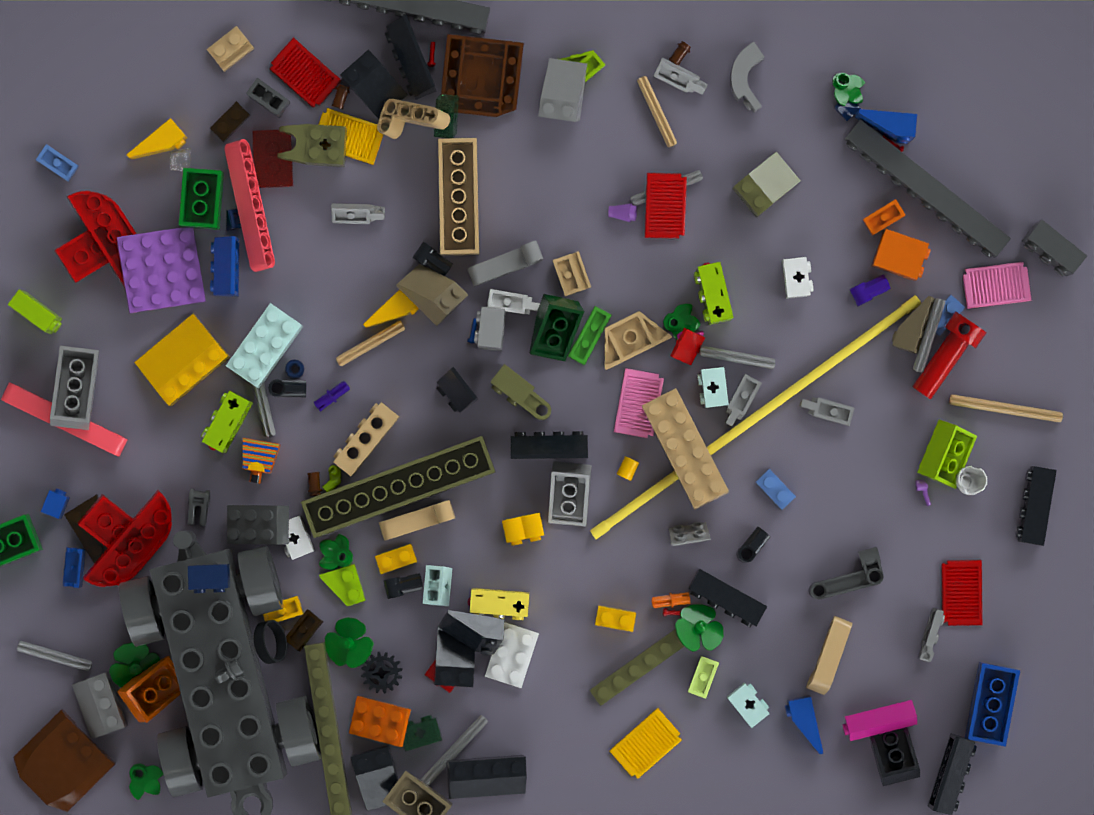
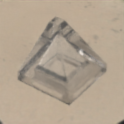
[170,148,191,171]

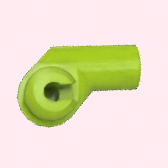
[323,465,341,492]

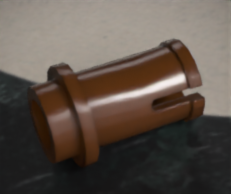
[669,41,691,66]
[332,84,350,110]
[307,472,323,496]

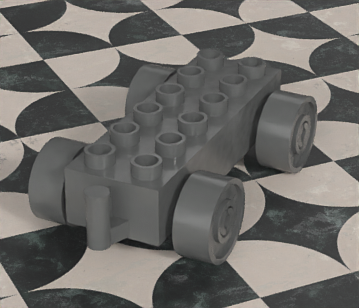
[119,531,322,815]

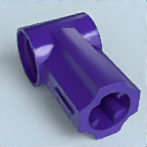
[849,274,891,306]

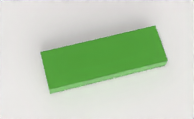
[568,306,612,366]

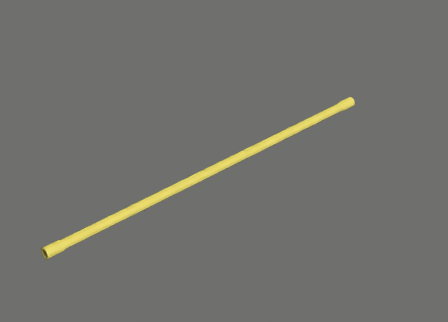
[590,295,921,540]

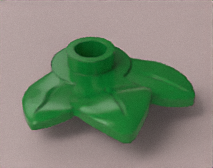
[832,72,865,106]
[663,303,701,340]
[319,534,353,570]
[129,763,163,800]

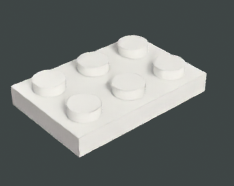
[485,622,539,688]

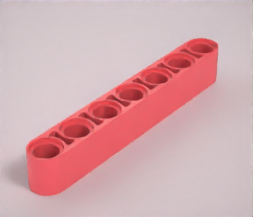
[225,139,275,272]
[1,382,128,457]

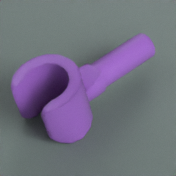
[915,480,931,506]

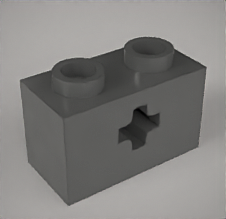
[246,78,290,118]

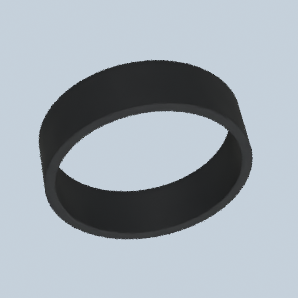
[253,620,287,664]

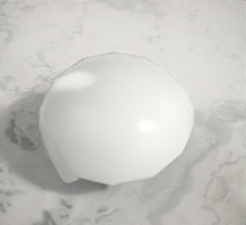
[956,466,987,495]

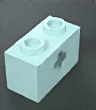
[697,367,729,408]
[423,565,452,607]
[727,682,770,728]

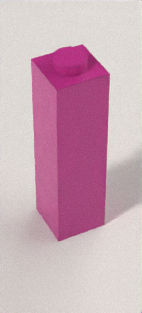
[842,700,917,741]

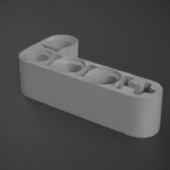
[467,241,543,287]

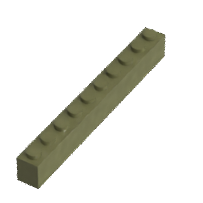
[304,642,352,815]

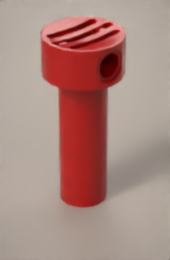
[912,311,987,399]

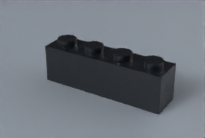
[1016,466,1057,546]
[688,568,768,628]

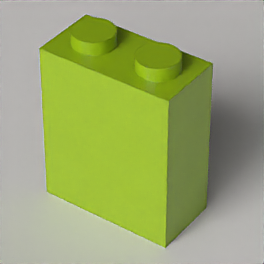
[8,289,62,334]

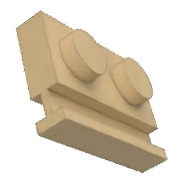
[207,26,254,72]
[552,251,591,297]

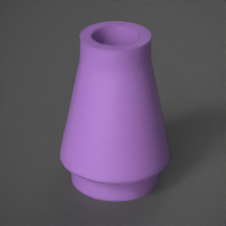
[608,203,637,222]

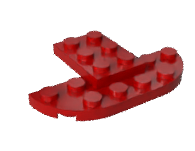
[54,191,136,288]
[77,490,172,587]

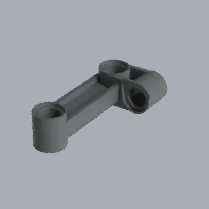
[809,547,884,600]

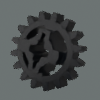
[361,652,403,694]

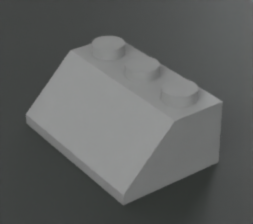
[72,671,128,739]

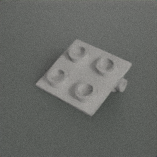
[668,522,711,546]

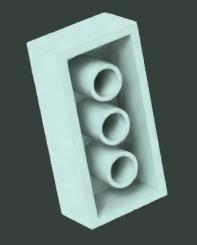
[226,303,303,389]

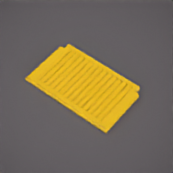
[318,108,384,165]
[609,708,682,779]

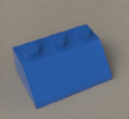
[210,236,240,297]

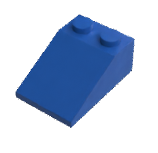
[855,109,917,144]

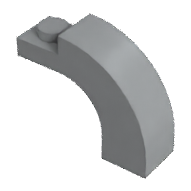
[730,42,765,113]

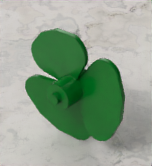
[675,604,724,652]
[325,617,373,668]
[109,642,160,687]

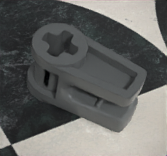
[188,489,210,526]

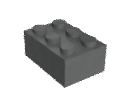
[1022,220,1087,277]
[227,505,289,545]

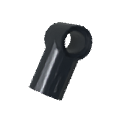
[413,242,453,276]
[268,379,306,397]
[737,526,771,563]
[383,573,424,599]

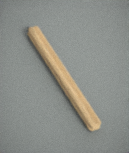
[949,395,1063,422]

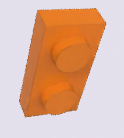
[862,199,906,236]

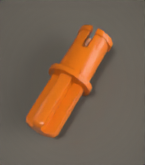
[651,592,690,608]

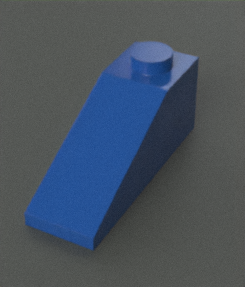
[785,696,824,754]

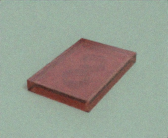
[252,130,294,188]

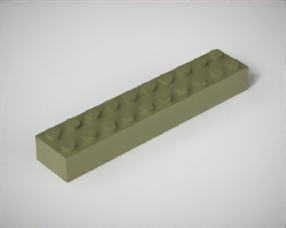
[301,436,496,538]

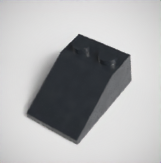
[340,49,408,119]
[436,367,478,413]
[439,610,505,655]
[434,626,475,687]
[869,727,920,786]
[351,745,399,811]

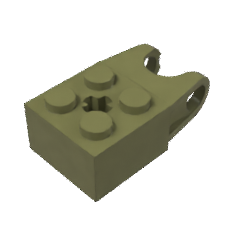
[277,124,347,167]
[490,364,551,420]

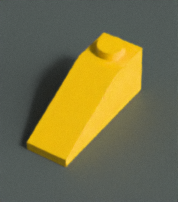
[126,118,187,160]
[363,289,419,328]

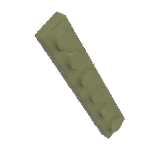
[590,629,685,706]

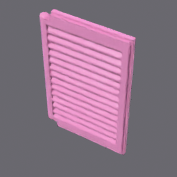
[963,262,1032,309]
[614,368,664,438]

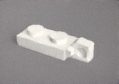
[487,289,540,315]

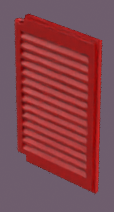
[270,37,342,108]
[645,173,687,239]
[942,560,983,626]

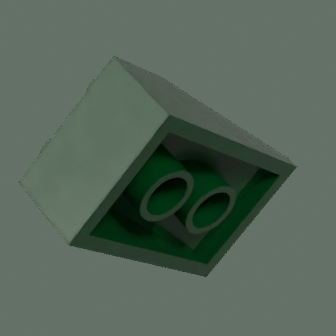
[529,294,584,361]

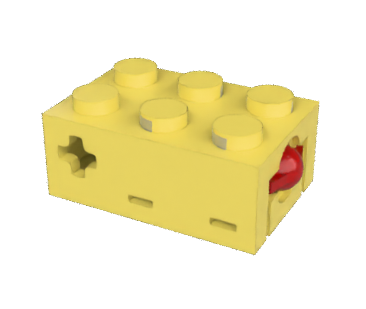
[467,588,530,620]

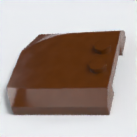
[440,34,524,117]
[13,709,116,812]

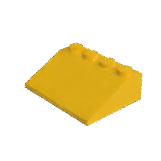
[134,313,230,406]

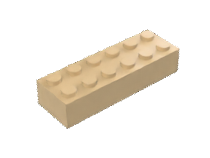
[438,138,479,256]
[642,388,729,510]

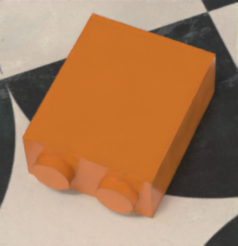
[871,229,931,281]

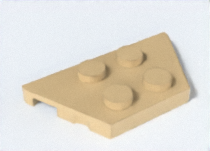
[605,311,672,370]

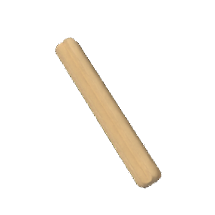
[637,76,677,147]
[336,321,405,366]

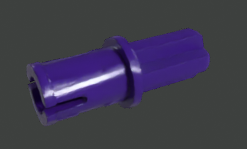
[314,381,350,412]

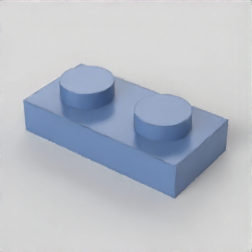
[36,144,79,182]
[936,295,965,336]
[756,469,796,510]

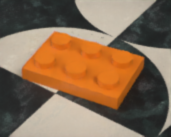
[349,696,411,747]

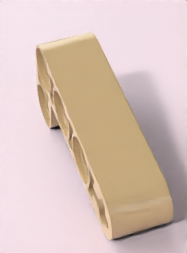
[377,99,450,139]
[379,500,456,541]
[806,616,852,695]

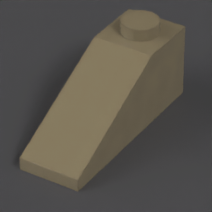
[892,296,935,354]

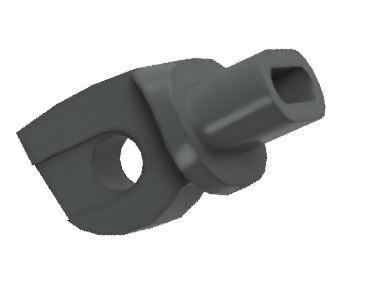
[213,660,244,684]

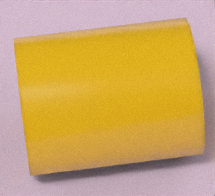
[617,456,639,481]

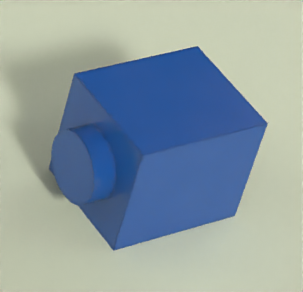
[41,488,70,519]

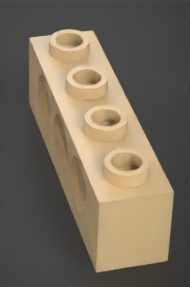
[333,402,400,477]

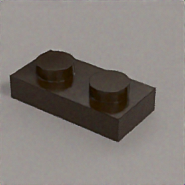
[210,101,251,142]
[286,609,324,652]

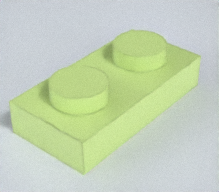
[688,656,719,699]

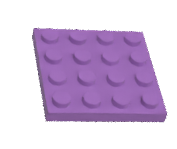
[116,227,206,314]

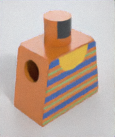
[243,438,281,484]

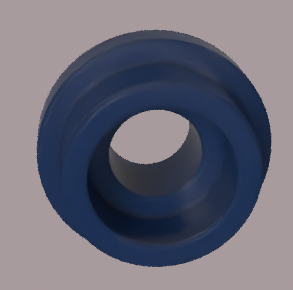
[285,360,304,379]

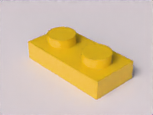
[375,544,417,574]
[263,596,304,622]

